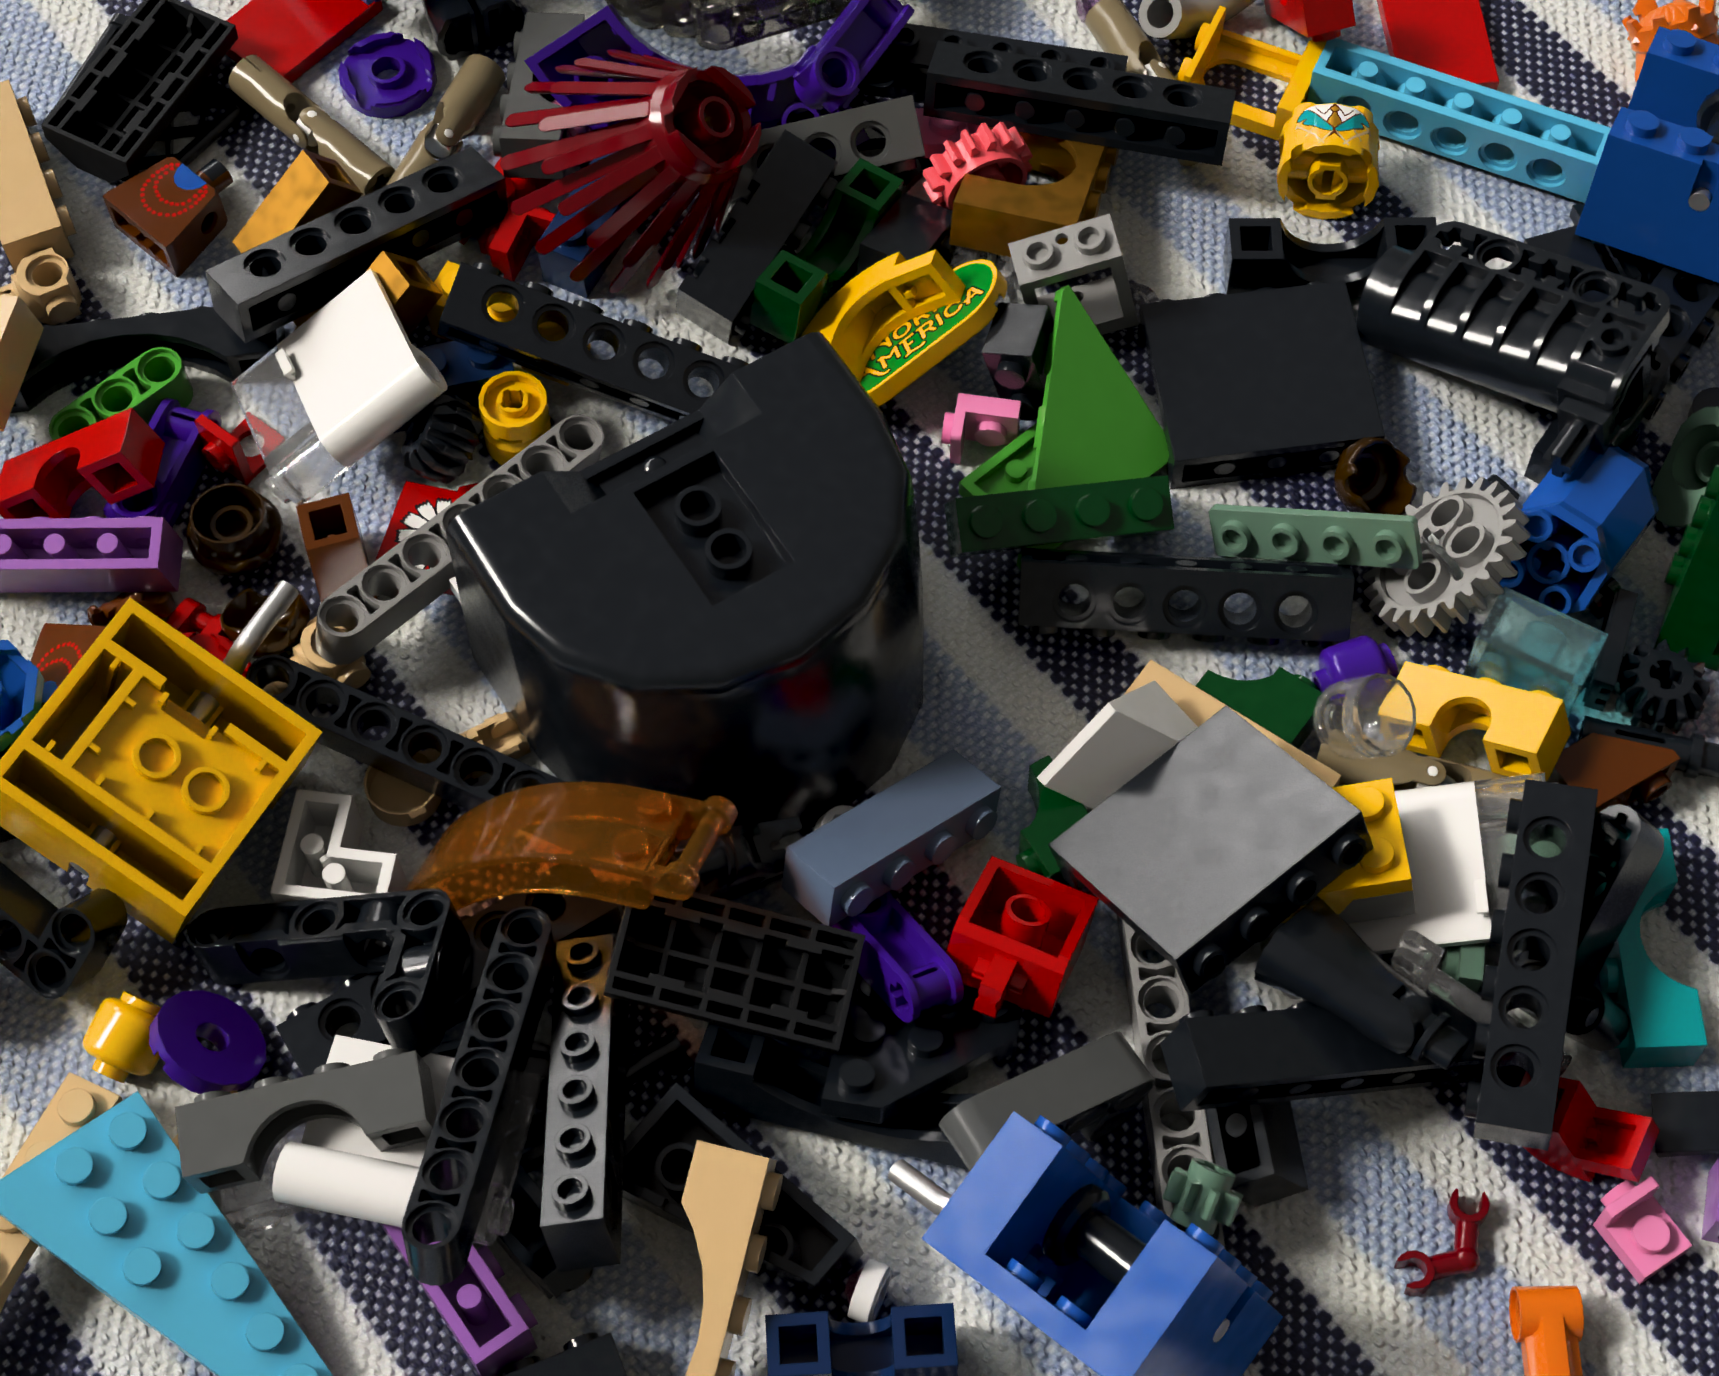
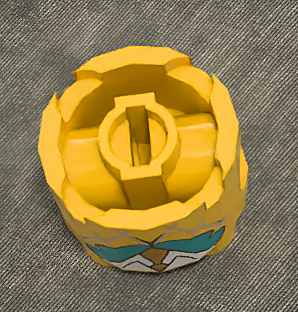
[1277,102,1380,220]

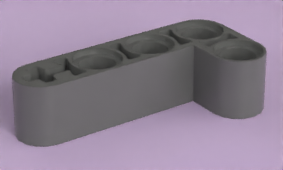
[939,1031,1156,1171]

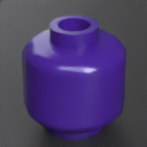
[1311,635,1399,715]

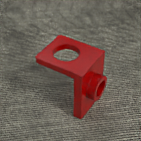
[194,414,289,486]

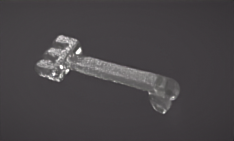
[1390,930,1572,1076]

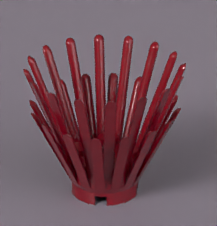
[500,49,762,294]

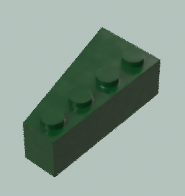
[1653,464,1719,672]

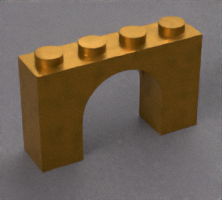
[949,127,1119,257]
[232,150,443,337]

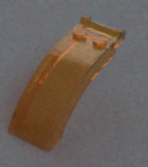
[404,782,738,911]

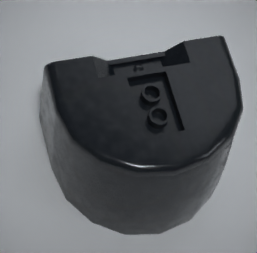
[446,332,924,846]

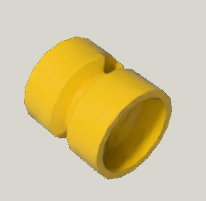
[478,371,551,465]

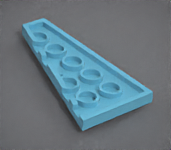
[0,1091,333,1376]

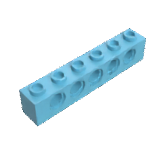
[1307,38,1611,203]

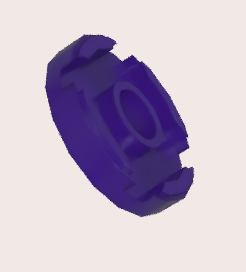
[338,32,437,119]
[149,990,266,1094]

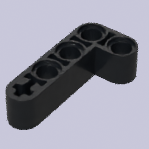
[1517,804,1664,1051]
[0,861,128,999]

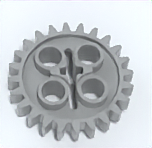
[1363,477,1531,637]

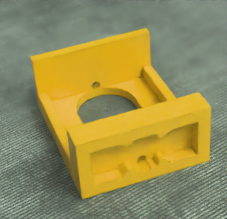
[1177,6,1327,141]

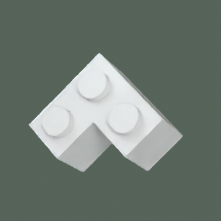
[270,789,407,903]

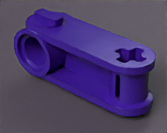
[793,0,915,113]
[103,398,222,528]
[822,891,964,1023]

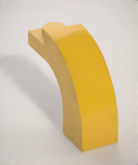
[801,249,966,382]

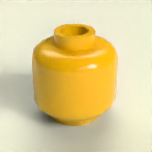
[82,991,161,1083]

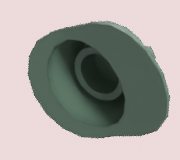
[1652,406,1719,527]

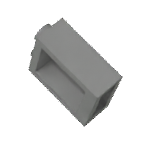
[1008,213,1139,335]

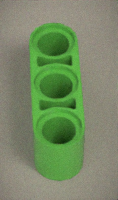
[49,347,193,441]

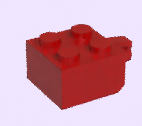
[946,856,1099,1018]

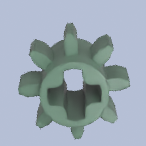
[1162,1158,1243,1235]

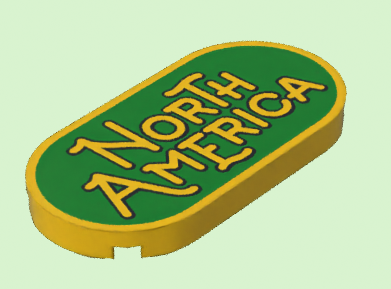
[860,259,1007,407]

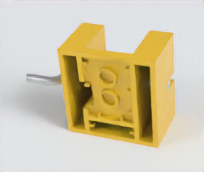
[0,580,322,944]

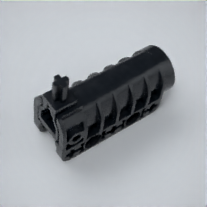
[1357,221,1670,478]

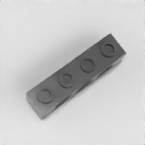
[731,95,925,201]

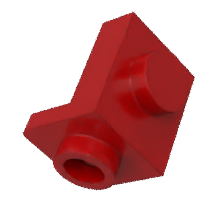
[486,206,556,282]

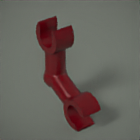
[1394,1188,1490,1296]

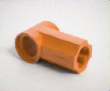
[1509,1286,1584,1376]

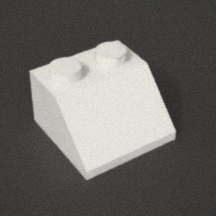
[1037,680,1198,809]

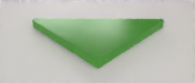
[1017,285,1169,571]

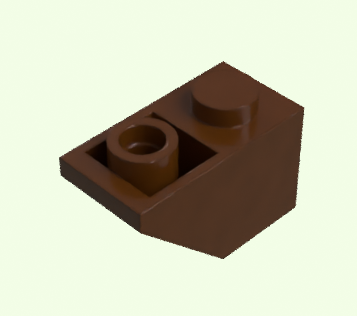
[296,493,378,603]
[1547,733,1680,819]

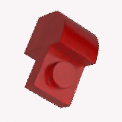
[1519,1071,1660,1182]

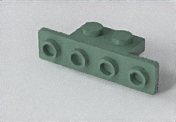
[1208,504,1423,569]

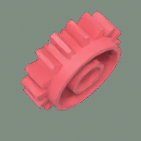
[922,122,1033,211]

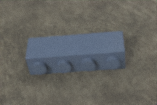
[781,749,1001,927]

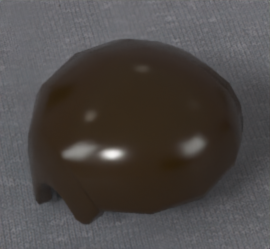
[1334,437,1417,515]
[219,583,310,659]

